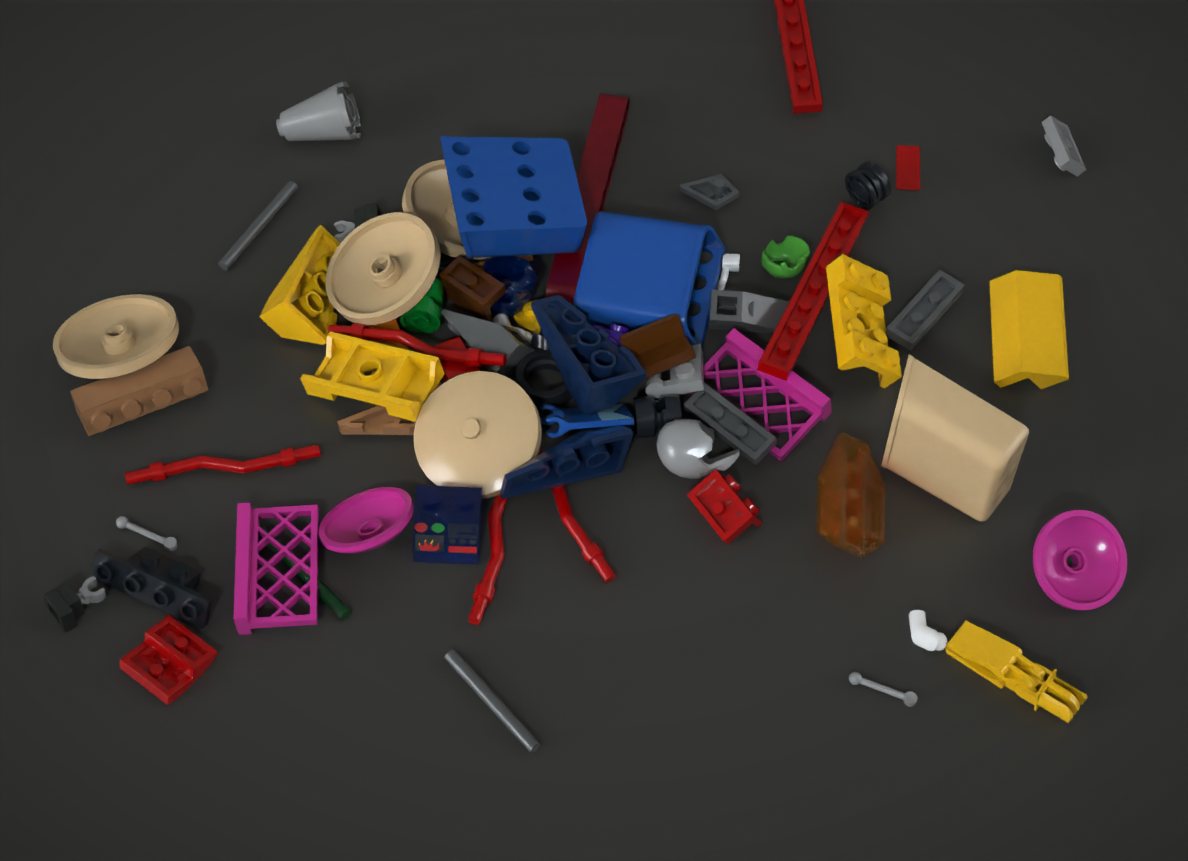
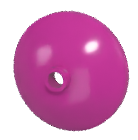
[318,487,414,554]
[1033,510,1127,611]

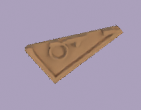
[337,382,442,435]

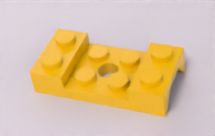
[826,254,902,389]
[300,331,445,422]

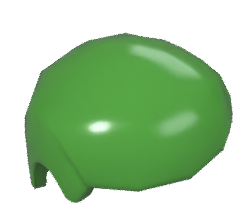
[761,235,810,279]

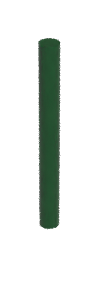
[260,526,351,620]

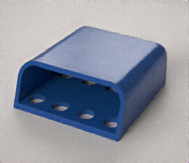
[440,136,587,259]
[573,211,725,350]

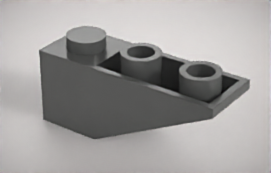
[708,289,789,334]
[440,309,535,377]

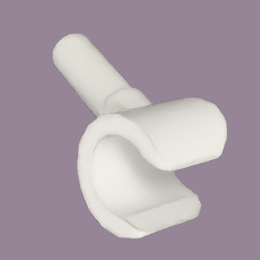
[716,253,740,290]

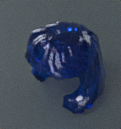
[483,256,537,316]

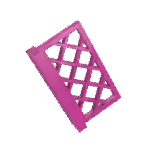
[691,328,832,462]
[233,503,319,635]

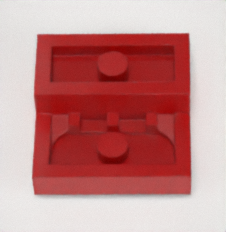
[119,615,218,705]

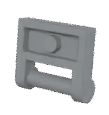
[646,344,704,398]

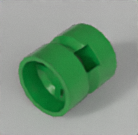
[400,278,444,334]

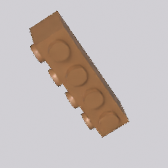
[70,346,208,436]

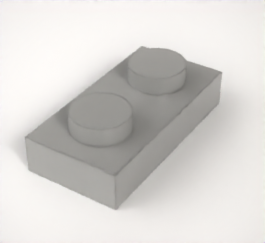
[1042,115,1087,177]

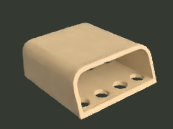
[881,354,1029,522]

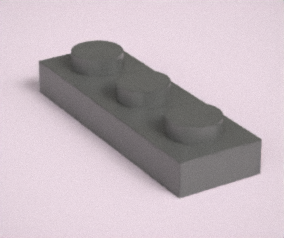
[885,269,965,351]
[683,383,777,466]

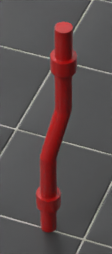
[328,323,507,367]
[125,444,321,485]
[537,448,616,583]
[468,494,508,625]

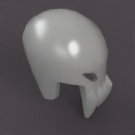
[656,419,740,479]

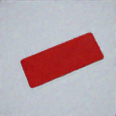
[896,145,920,190]

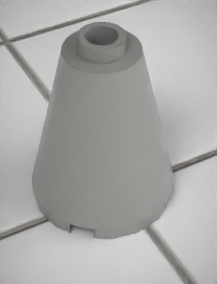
[276,81,361,141]

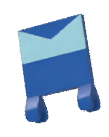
[540,403,634,438]

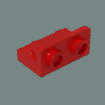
[686,469,763,545]

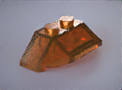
[816,432,885,558]

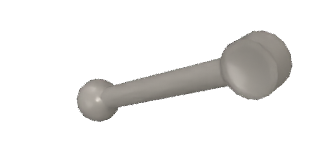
[116,516,178,551]
[848,672,918,707]

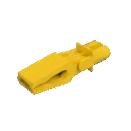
[945,621,1088,723]

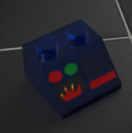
[413,485,484,565]

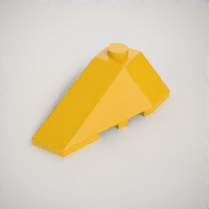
[259,225,341,345]

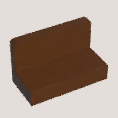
[438,255,506,322]
[619,313,696,379]

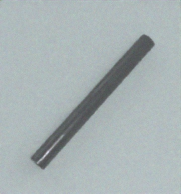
[218,181,298,271]
[444,649,541,753]

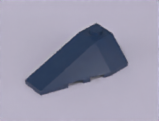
[531,295,647,415]
[500,425,633,499]

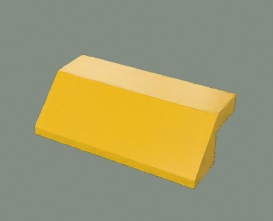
[989,270,1069,390]

